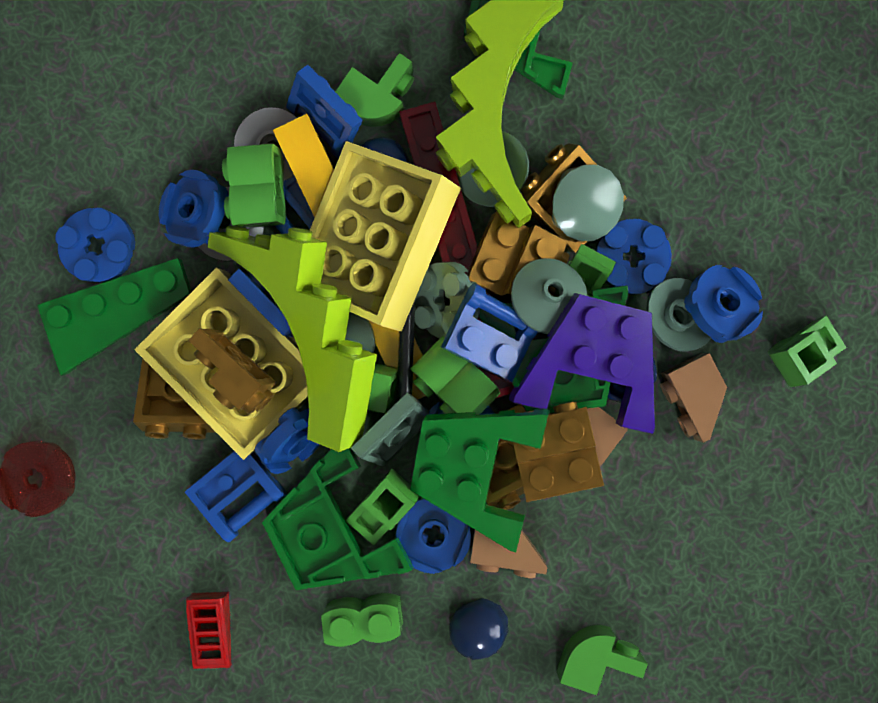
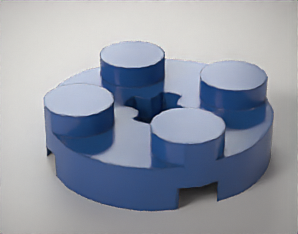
[159,170,229,248]
[55,208,135,283]
[595,219,672,295]
[684,265,763,343]
[255,408,320,474]
[396,498,471,574]

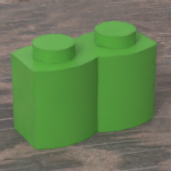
[222,143,286,228]
[410,336,500,415]
[321,593,403,647]

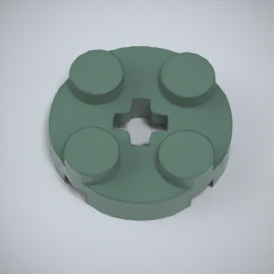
[415,262,480,338]

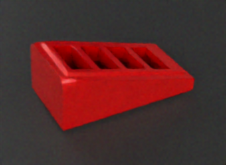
[186,592,232,669]

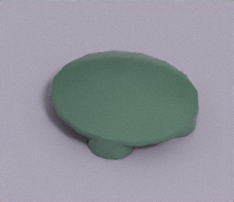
[552,165,624,241]

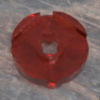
[0,441,75,517]

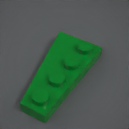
[37,258,192,376]

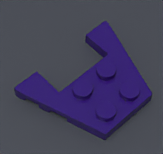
[509,293,655,434]

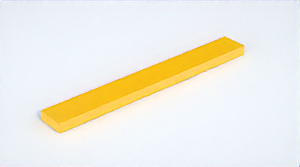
[273,114,425,399]

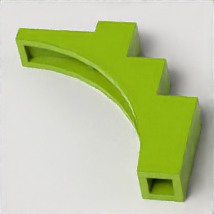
[435,0,564,229]
[208,226,377,452]

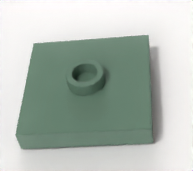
[351,393,430,466]

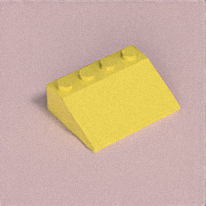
[310,141,461,332]
[134,267,308,460]

